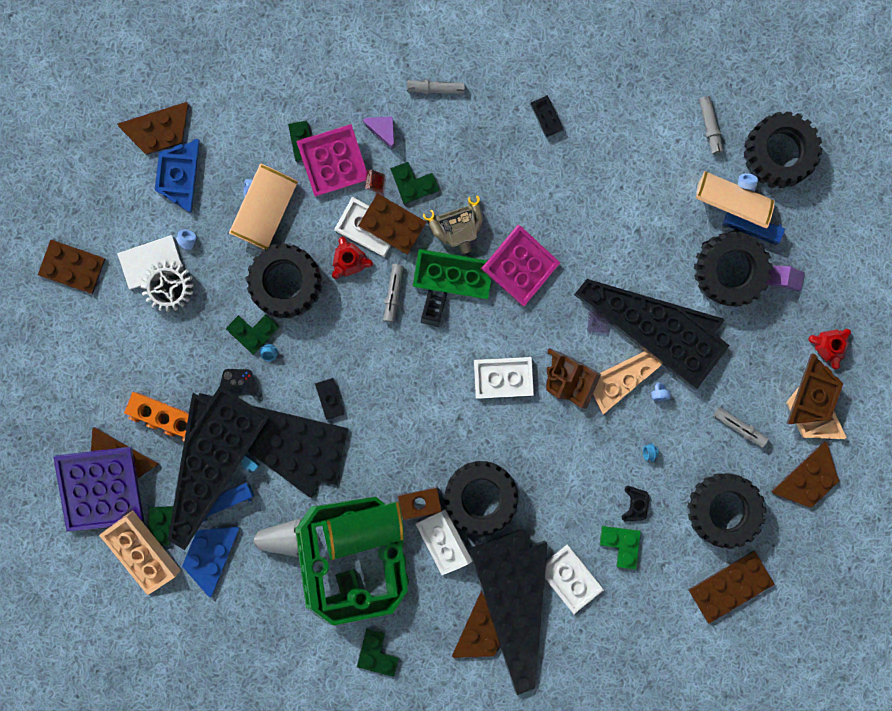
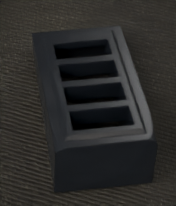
[420,290,448,327]

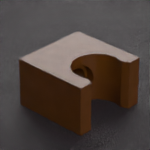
[398,486,442,520]

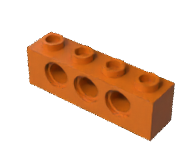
[124,392,189,441]

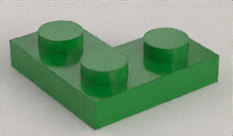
[599,526,641,569]

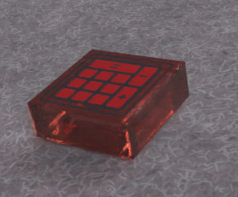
[365,170,385,193]

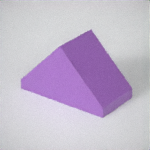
[363,116,395,149]
[766,266,804,291]

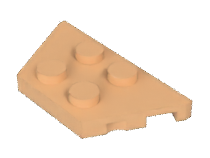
[786,387,847,439]

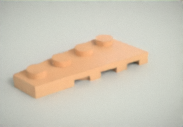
[593,351,662,415]

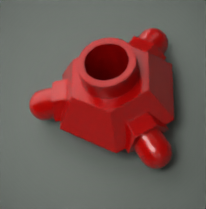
[332,237,373,279]
[808,329,851,370]

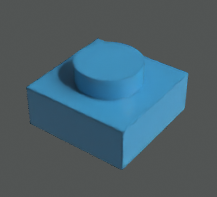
[240,454,260,472]

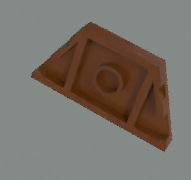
[117,102,189,155]
[786,353,844,425]
[91,427,159,479]
[770,441,839,508]
[452,589,499,658]

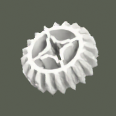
[141,260,194,312]

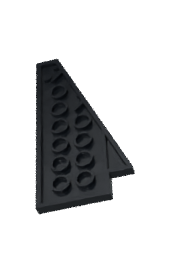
[574,279,730,390]
[168,386,270,550]
[199,393,349,498]
[469,529,548,695]

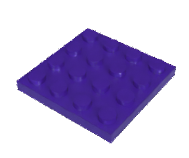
[53,447,144,532]

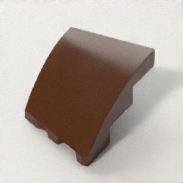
[546,348,602,409]

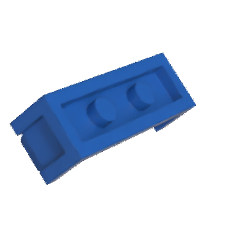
[722,212,785,245]
[204,482,255,522]

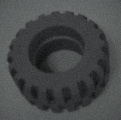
[744,111,823,188]
[694,232,773,307]
[246,243,322,319]
[445,461,519,536]
[687,473,766,549]

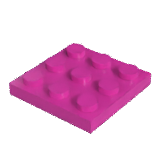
[297,124,369,196]
[481,225,560,306]

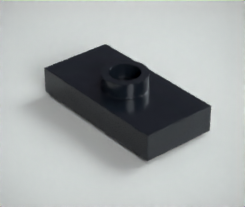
[530,95,563,138]
[315,378,345,420]

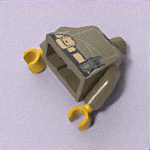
[423,195,483,254]

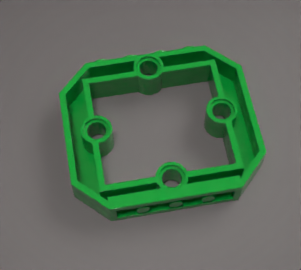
[295,497,409,626]

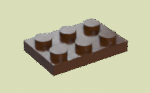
[358,193,427,255]
[38,239,106,294]

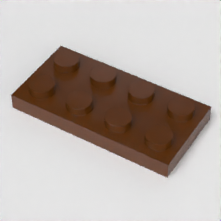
[688,551,775,624]

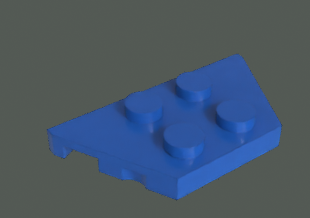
[155,139,200,213]
[182,527,240,597]

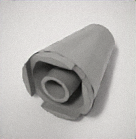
[254,518,303,557]

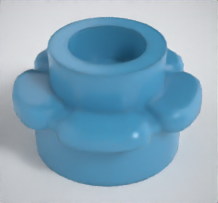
[260,344,279,362]
[643,443,659,462]

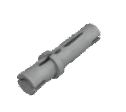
[407,79,464,95]
[699,96,724,154]
[383,264,404,323]
[713,406,769,448]

